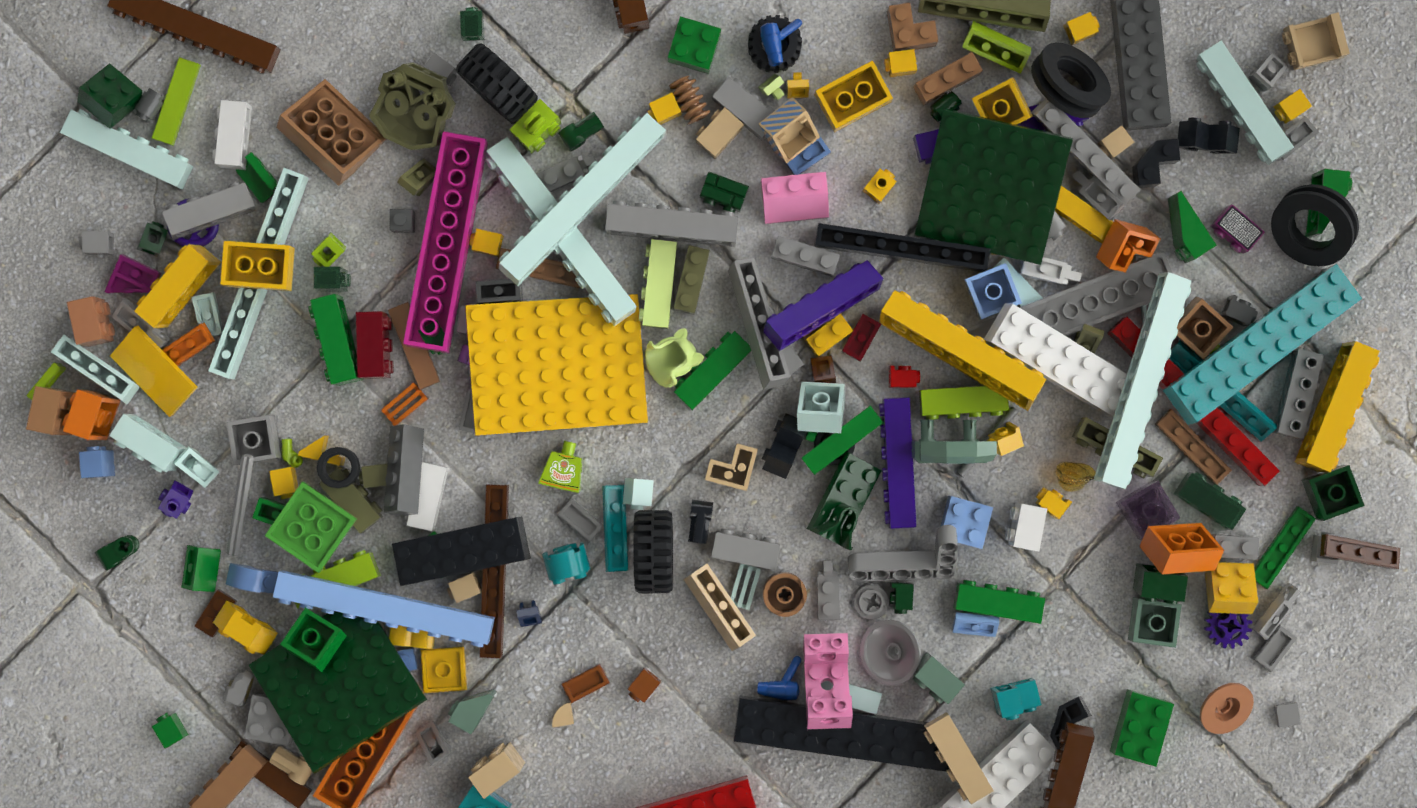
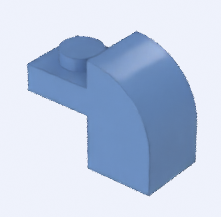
[226,563,278,594]

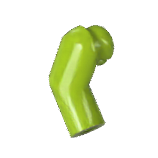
[281,439,303,468]

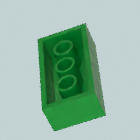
[308,294,364,386]

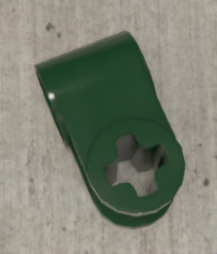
[95,535,140,571]

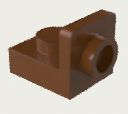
[810,355,836,383]

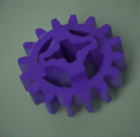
[1204,611,1253,649]

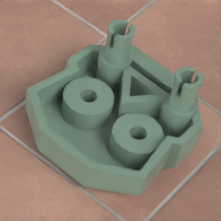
[912,420,997,464]

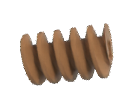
[669,76,710,125]

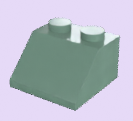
[448,689,497,734]

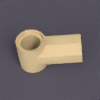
[269,745,312,785]

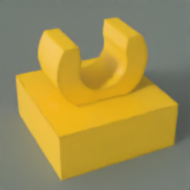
[787,72,809,99]

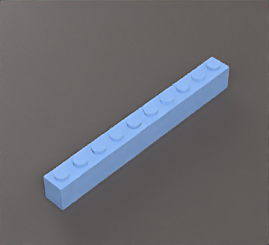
[273,570,495,647]

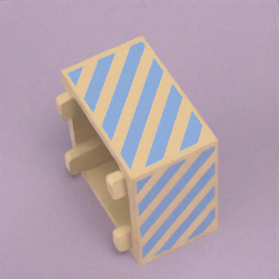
[759,97,820,164]

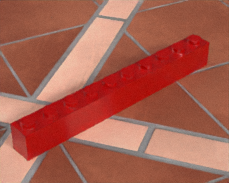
[1107,317,1280,486]

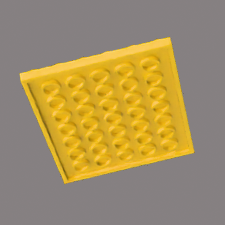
[465,294,648,436]

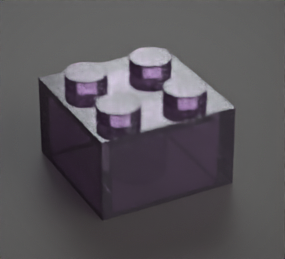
[1116,480,1180,540]

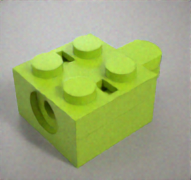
[510,99,562,154]

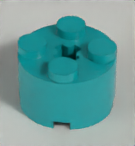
[542,543,591,585]

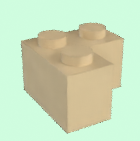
[705,444,758,491]

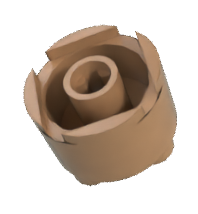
[763,572,807,617]

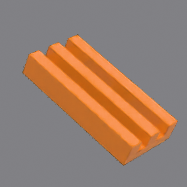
[381,382,428,426]

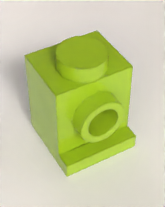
[311,232,346,268]

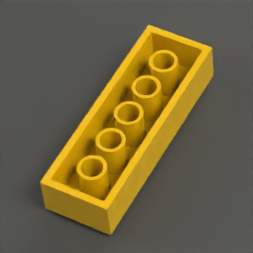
[1294,341,1380,472]

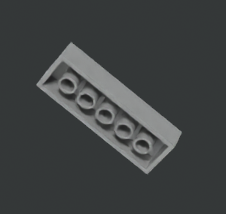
[605,201,738,247]

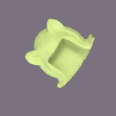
[645,328,704,388]

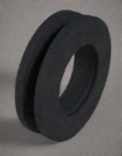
[1031,42,1111,118]
[1271,184,1359,267]

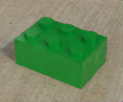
[1110,689,1174,767]

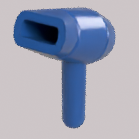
[760,19,802,67]
[757,656,802,700]

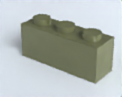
[674,245,710,315]
[319,467,383,534]

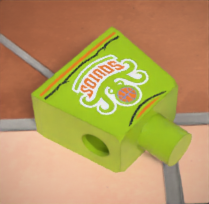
[539,441,582,493]

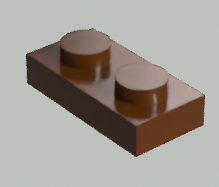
[194,589,237,638]

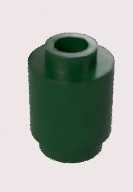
[930,91,962,122]

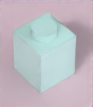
[623,478,654,510]

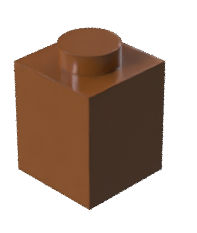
[628,667,661,703]

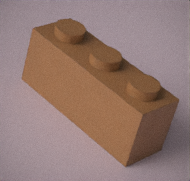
[913,52,983,106]

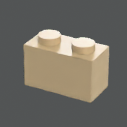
[696,107,744,159]

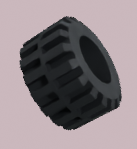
[748,15,802,73]

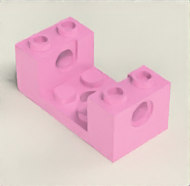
[803,633,853,729]

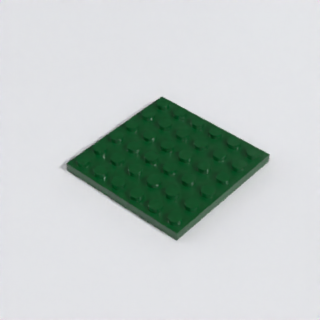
[914,108,1073,265]
[249,611,427,774]

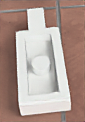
[1020,257,1082,285]

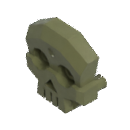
[369,62,456,150]

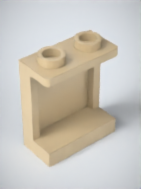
[1282,12,1350,70]

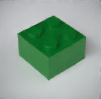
[668,16,721,74]
[280,607,347,672]

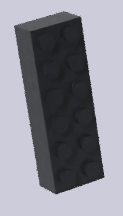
[392,516,531,586]

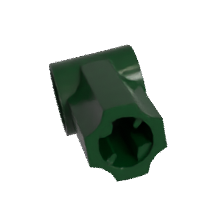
[558,112,604,152]

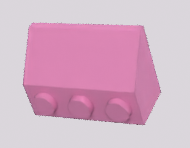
[761,172,829,224]

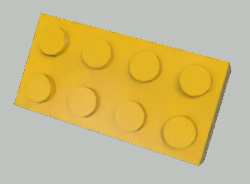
[134,244,221,328]

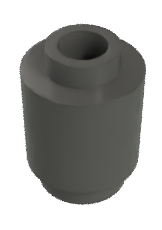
[134,88,164,121]

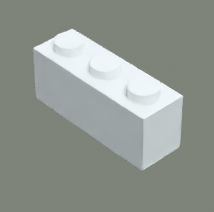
[212,100,252,170]
[405,462,449,531]

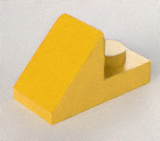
[298,435,346,466]

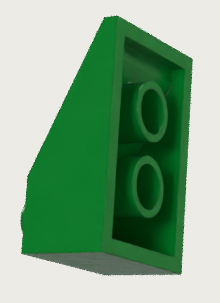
[1305,169,1353,238]
[1168,191,1217,263]

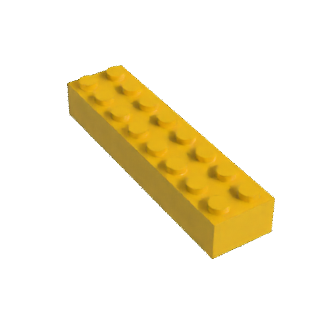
[879,290,1046,411]

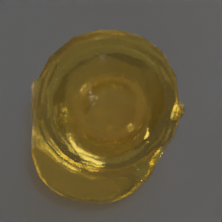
[1055,462,1096,492]

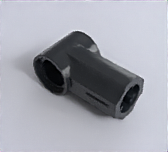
[688,499,714,544]

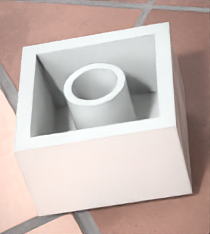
[1005,503,1047,552]

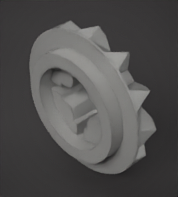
[854,585,889,620]

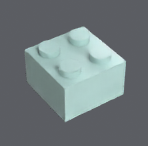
[797,381,845,433]

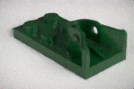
[806,452,882,550]

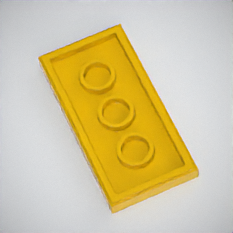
[110,326,198,417]

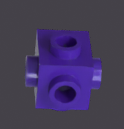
[158,480,193,519]

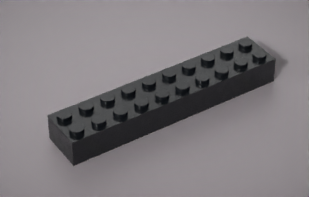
[734,695,949,772]

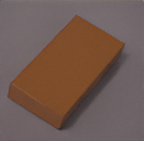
[561,664,610,703]

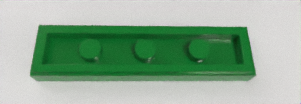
[801,406,883,475]
[1254,506,1316,589]

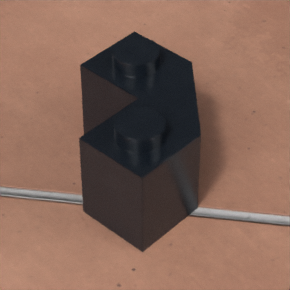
[1178,117,1240,154]
[1132,139,1180,188]
[762,413,806,479]
[1050,696,1092,749]

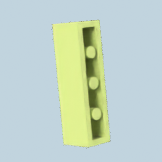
[639,239,677,329]

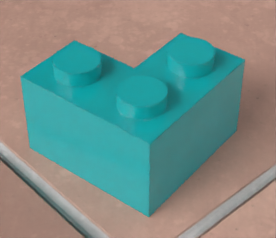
[990,678,1042,721]

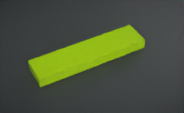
[152,57,201,146]

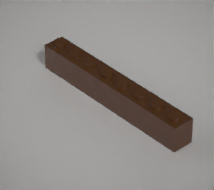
[107,0,281,74]

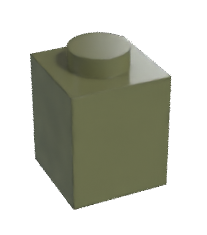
[359,464,387,488]

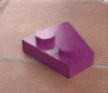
[104,254,162,293]

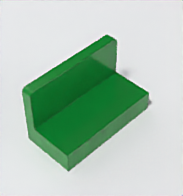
[236,152,278,203]
[181,545,221,592]

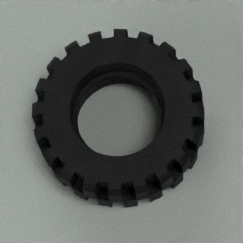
[456,43,538,124]
[633,510,673,594]

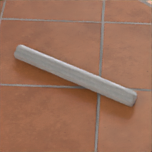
[226,454,254,556]

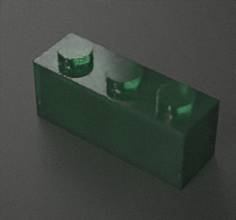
[1174,472,1246,530]

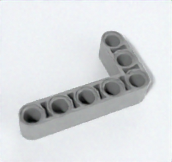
[848,525,958,582]

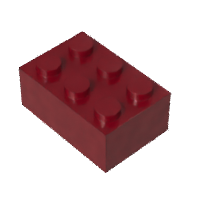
[356,311,394,379]

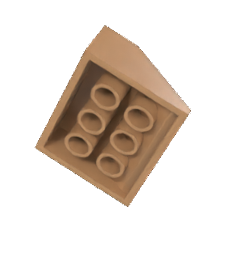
[276,79,386,186]

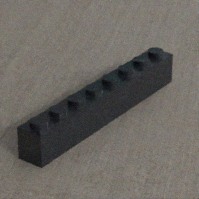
[814,223,990,272]

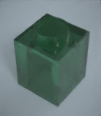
[460,7,485,41]

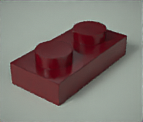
[841,314,881,362]

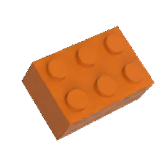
[63,389,121,440]
[1139,523,1224,574]

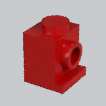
[889,366,920,388]

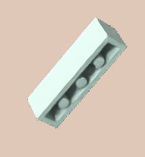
[51,335,140,404]

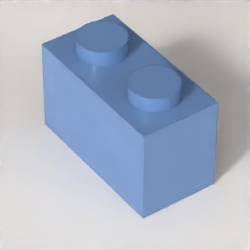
[79,446,115,478]

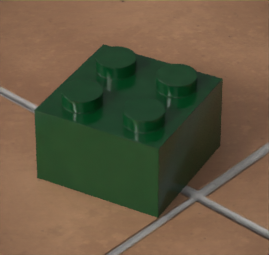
[77,63,143,129]
[1302,465,1365,521]
[1133,563,1188,604]

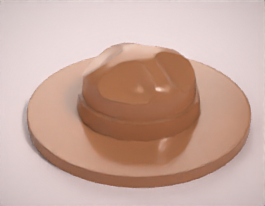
[1200,683,1254,734]

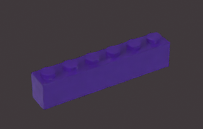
[764,260,884,351]
[879,397,917,529]

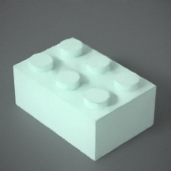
[109,414,187,472]

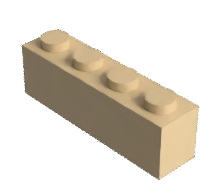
[683,564,756,651]
[924,712,994,804]

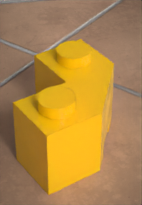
[213,601,278,655]

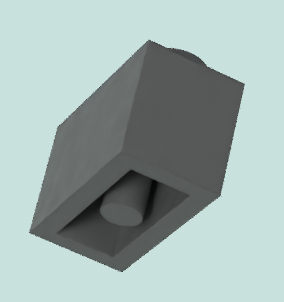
[476,279,523,304]

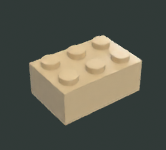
[468,742,525,799]

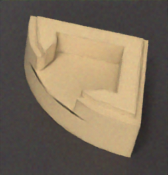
[552,702,574,728]

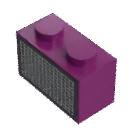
[1210,204,1265,254]

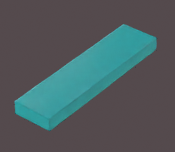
[602,485,628,572]

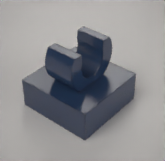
[517,600,542,627]

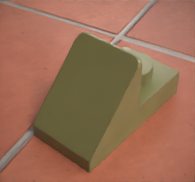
[397,158,436,196]
[1074,324,1104,354]

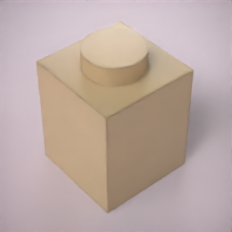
[1097,125,1135,159]
[447,572,482,603]

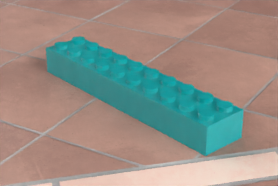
[1163,264,1362,425]

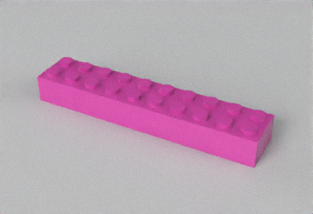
[403,131,488,354]

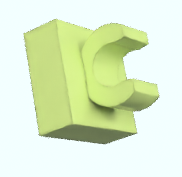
[758,74,785,100]

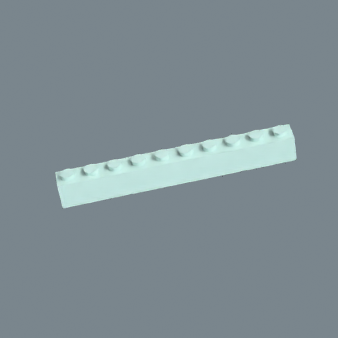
[499,113,666,286]
[485,137,637,326]
[208,168,309,379]
[1094,272,1191,489]

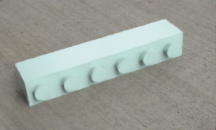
[1196,40,1294,165]
[60,109,193,190]

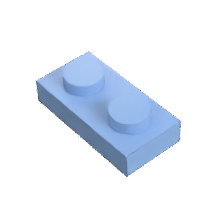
[953,612,999,637]

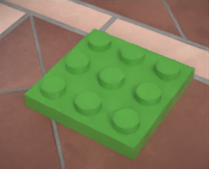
[265,481,358,573]

